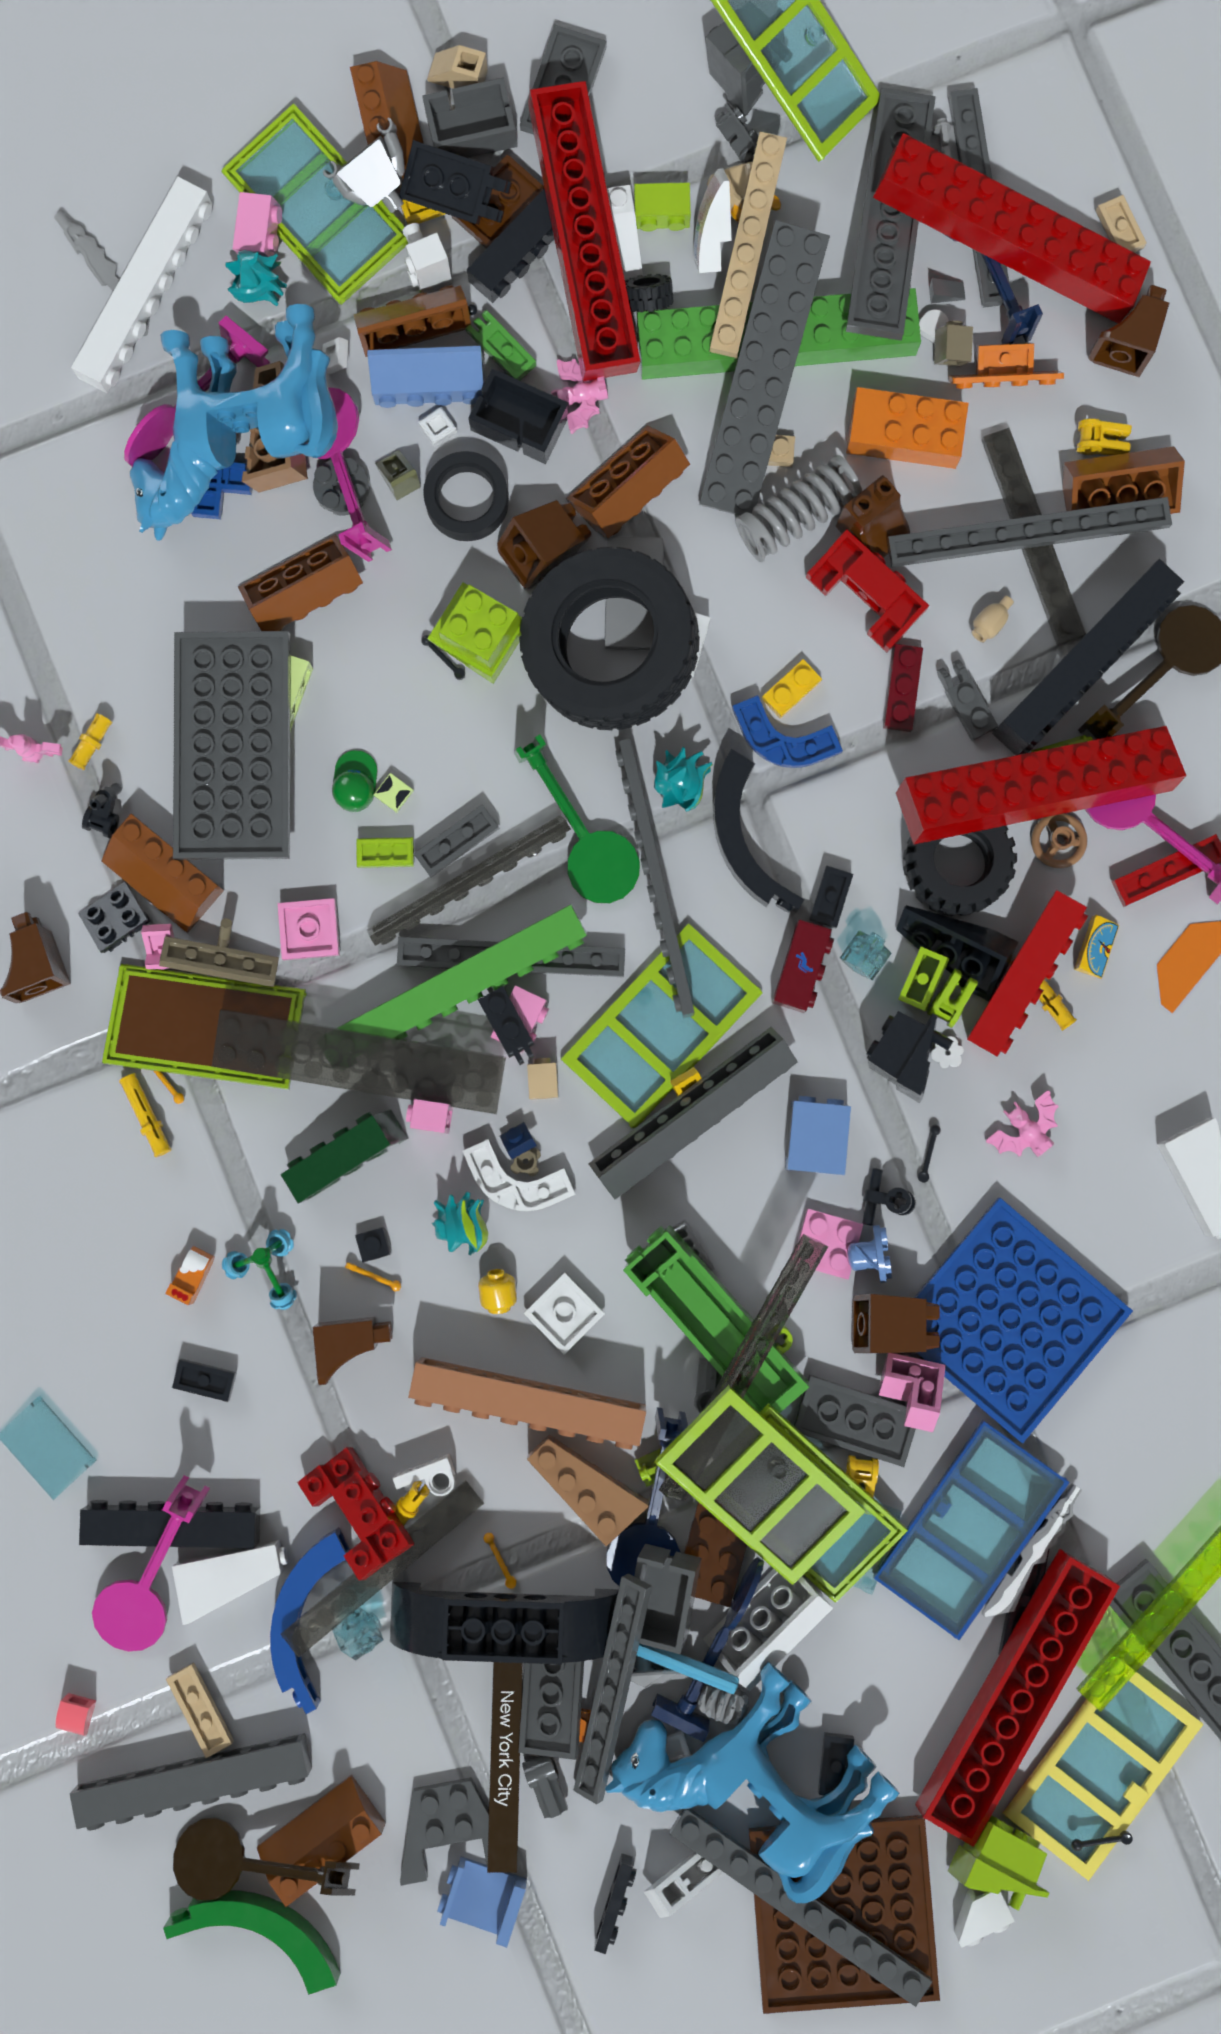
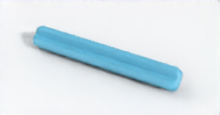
[637,1644,739,1694]

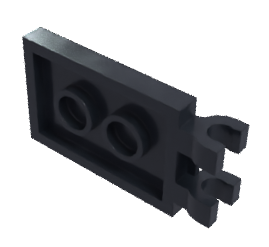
[399,140,512,225]

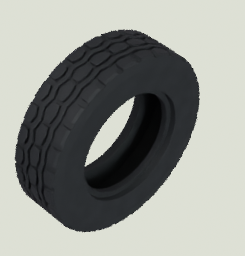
[519,547,700,731]

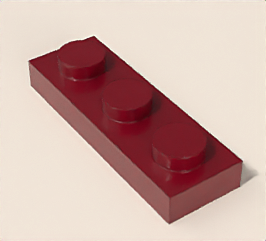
[883,644,923,732]

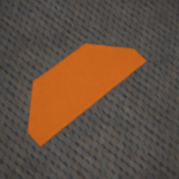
[1157,921,1221,1013]

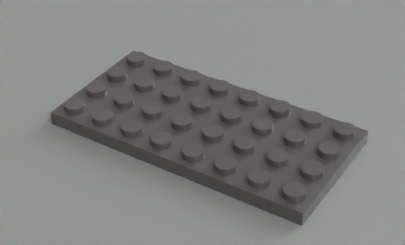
[173,631,290,860]

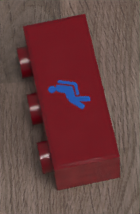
[772,920,834,1013]

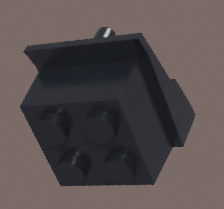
[866,1011,954,1103]

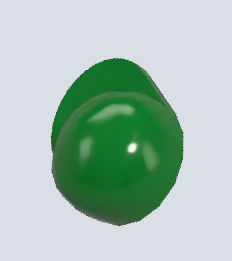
[332,750,378,812]

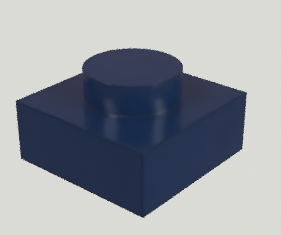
[500,1122,537,1159]

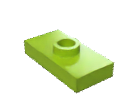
[356,837,414,868]

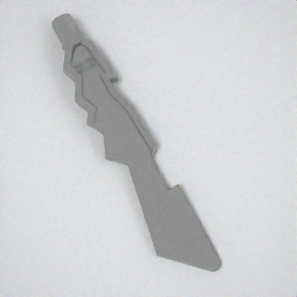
[54,211,150,336]

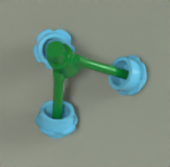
[222,1229,297,1310]

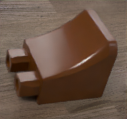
[1089,285,1170,377]
[835,475,910,558]
[497,500,592,588]
[0,912,71,1004]
[852,1294,940,1353]
[313,1317,393,1385]

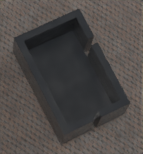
[468,368,569,464]

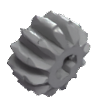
[698,1684,749,1725]

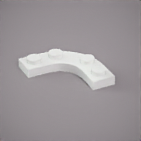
[462,1139,576,1211]

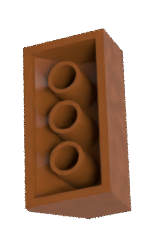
[350,61,423,182]
[353,285,471,357]
[566,425,690,538]
[1063,446,1185,514]
[238,534,363,631]
[101,814,224,933]
[257,1775,386,1907]

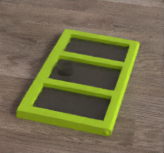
[655,1385,866,1585]

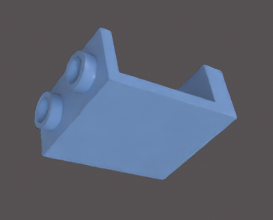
[785,1096,851,1175]
[437,1857,527,1948]

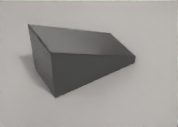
[929,278,965,304]

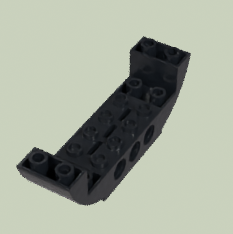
[390,1582,619,1664]

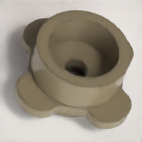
[511,1148,541,1176]

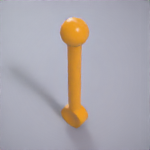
[153,1071,185,1104]
[345,1262,401,1292]
[483,1532,517,1589]

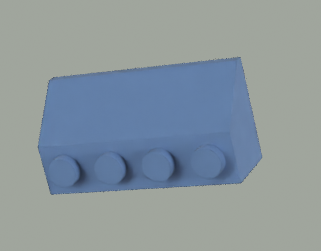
[367,346,485,408]

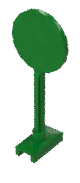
[514,734,640,904]

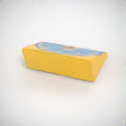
[1074,915,1119,979]

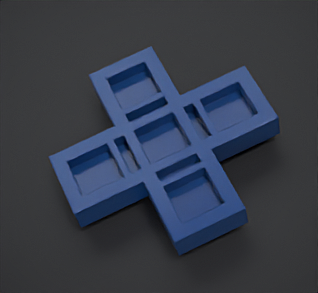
[191,462,252,520]

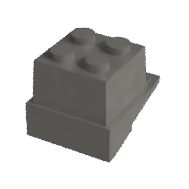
[706,2,792,116]

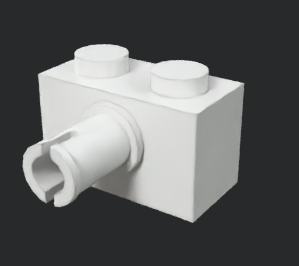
[403,223,452,293]

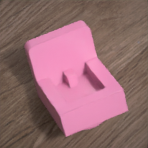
[141,924,174,970]

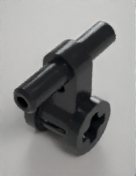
[82,783,122,838]
[862,1168,916,1226]

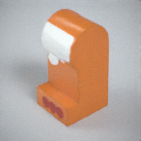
[165,1246,215,1305]

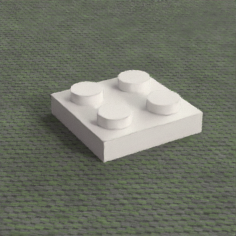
[524,1272,605,1354]

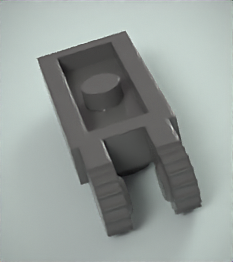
[937,659,998,741]

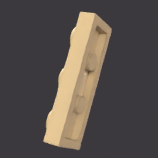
[166,1662,234,1758]

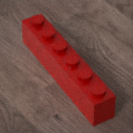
[967,890,1089,1057]

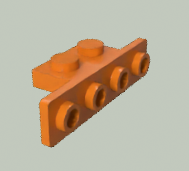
[948,343,1064,389]

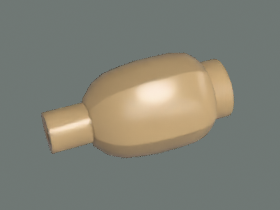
[972,596,1014,642]

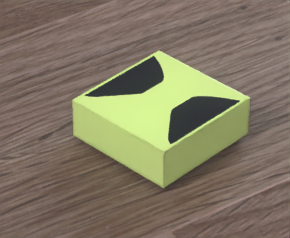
[374,773,414,813]

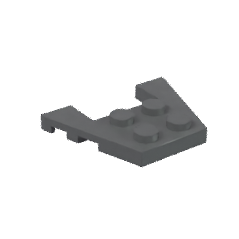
[400,1777,489,1886]

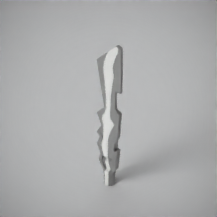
[982,1483,1082,1617]

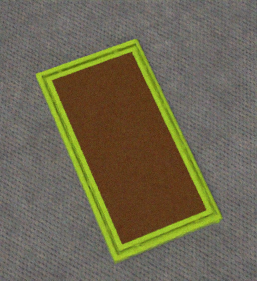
[102,963,307,1090]

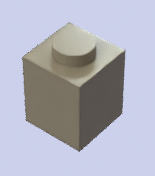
[934,321,973,367]

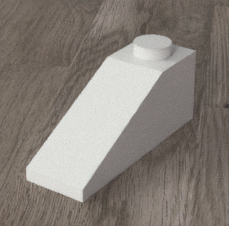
[607,185,643,280]
[644,1852,723,1918]

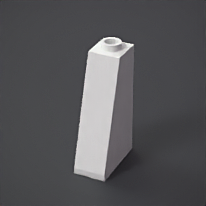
[1157,1118,1221,1239]
[172,1539,288,1625]

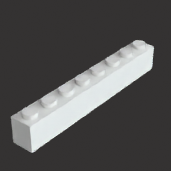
[71,176,212,394]

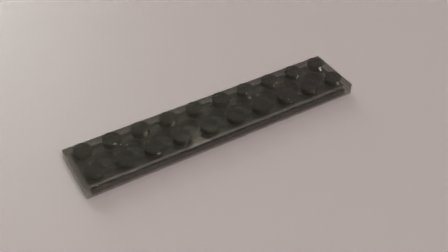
[212,1009,506,1114]

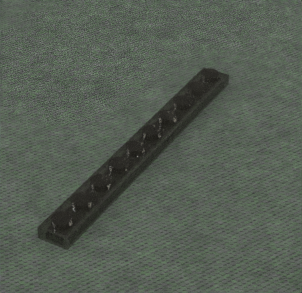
[659,1234,828,1501]

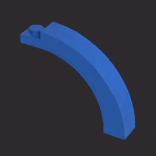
[270,1527,350,1714]

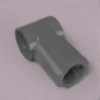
[694,1357,723,1413]
[522,1756,568,1819]

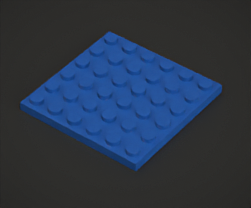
[914,1197,1133,1444]

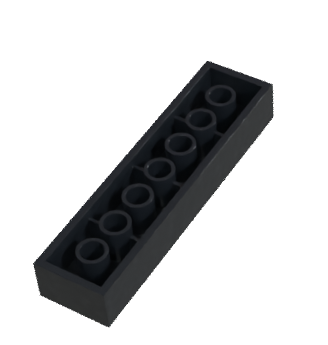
[992,558,1185,755]

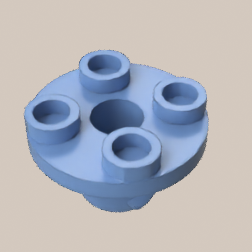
[847,1225,892,1283]

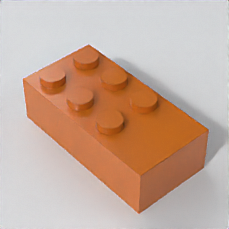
[846,387,969,469]

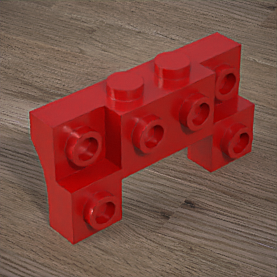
[806,529,930,653]
[297,1447,415,1581]

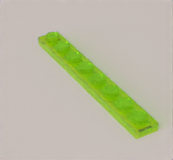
[1076,1525,1221,1712]

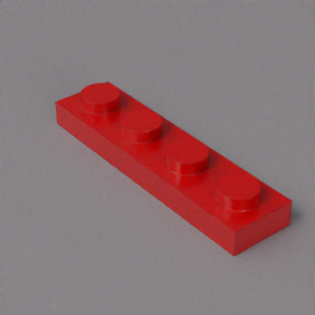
[1112,834,1221,907]

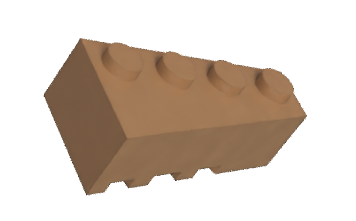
[242,361,308,493]
[527,1434,649,1546]

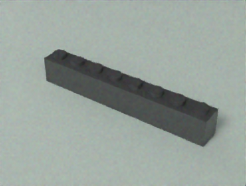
[588,1027,798,1199]
[70,1733,312,1831]

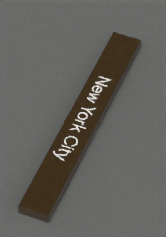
[487,1662,523,1873]

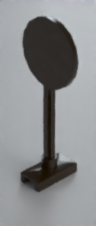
[1078,605,1221,739]
[173,1818,360,1900]

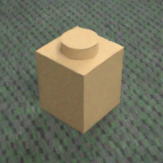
[527,1058,559,1100]

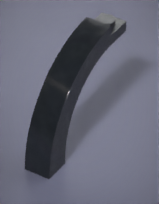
[713,749,805,913]

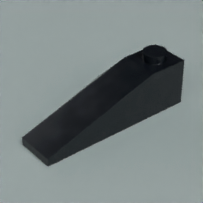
[896,905,1019,1001]

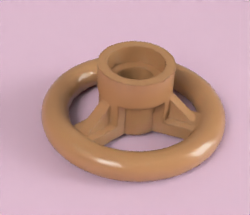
[1031,813,1087,868]

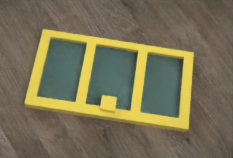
[1003,1657,1204,1881]

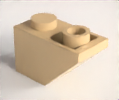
[427,45,488,89]

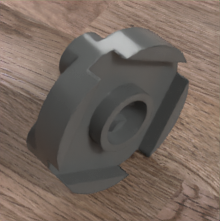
[313,458,370,516]

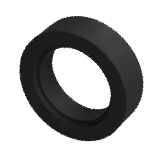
[423,451,509,541]

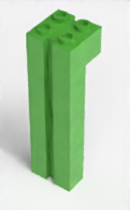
[623,1225,809,1413]

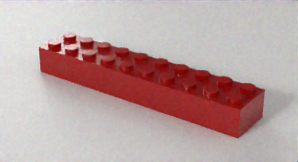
[528,81,641,382]
[873,133,1151,324]
[896,726,1187,844]
[915,1549,1120,1847]

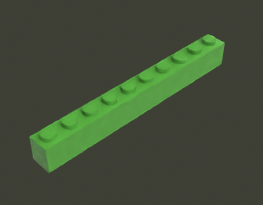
[317,904,587,1070]

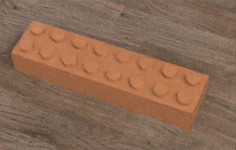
[408,1357,646,1450]

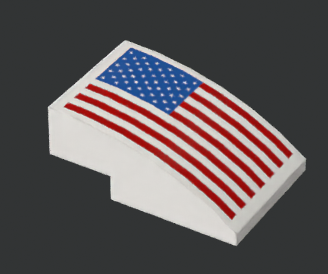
[694,168,732,273]

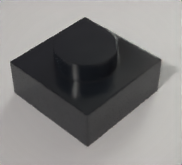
[355,1227,391,1263]

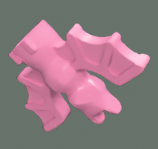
[551,359,608,434]
[0,734,63,763]
[986,1091,1058,1157]

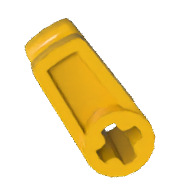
[1076,419,1132,455]
[846,1455,879,1514]

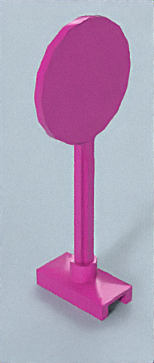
[124,316,270,467]
[318,387,392,562]
[1085,795,1221,905]
[92,1475,210,1652]

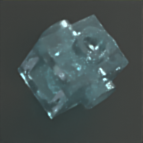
[840,930,892,981]
[331,1607,384,1661]

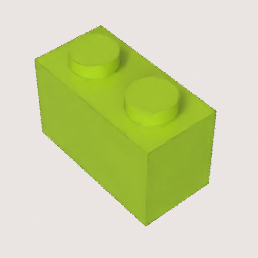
[634,183,691,232]
[898,947,949,1011]

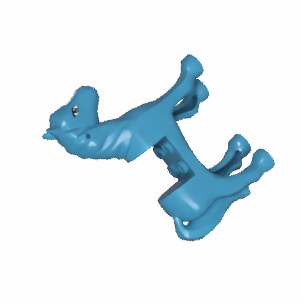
[130,304,338,541]
[605,1661,900,1903]

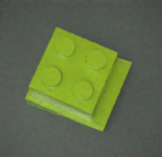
[427,582,522,684]
[948,1815,1050,1911]

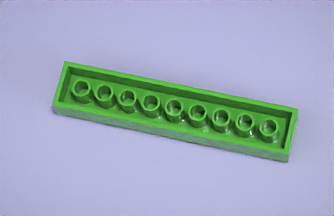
[637,288,921,380]

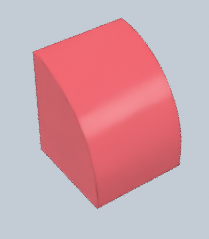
[56,1693,96,1736]

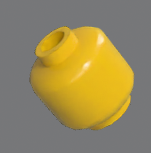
[478,1269,517,1314]

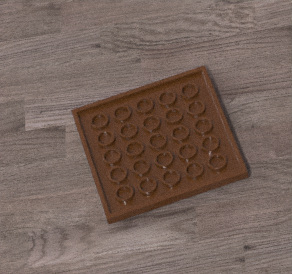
[749,1815,940,2014]

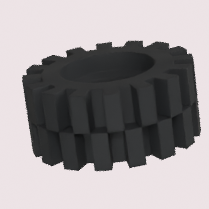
[625,274,674,312]

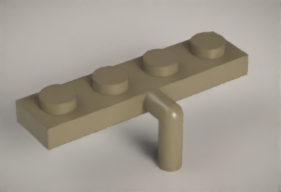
[159,918,279,987]

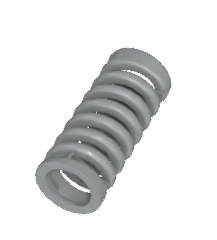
[735,455,862,562]

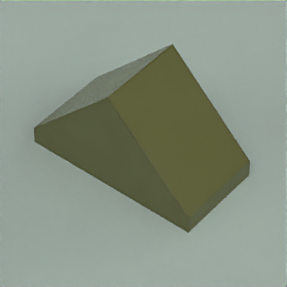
[375,450,421,501]

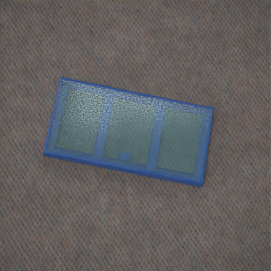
[873,1420,1070,1640]

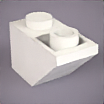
[954,1889,1015,1948]

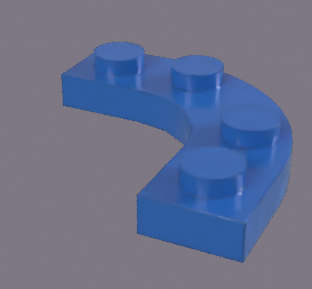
[732,695,843,768]

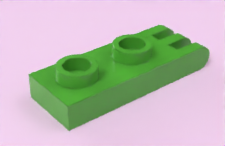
[465,310,537,380]

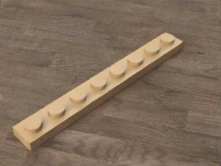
[709,132,787,358]

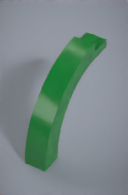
[163,1890,341,1995]

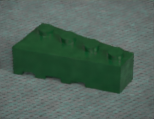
[280,1110,409,1204]

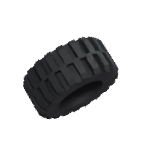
[903,826,1017,916]

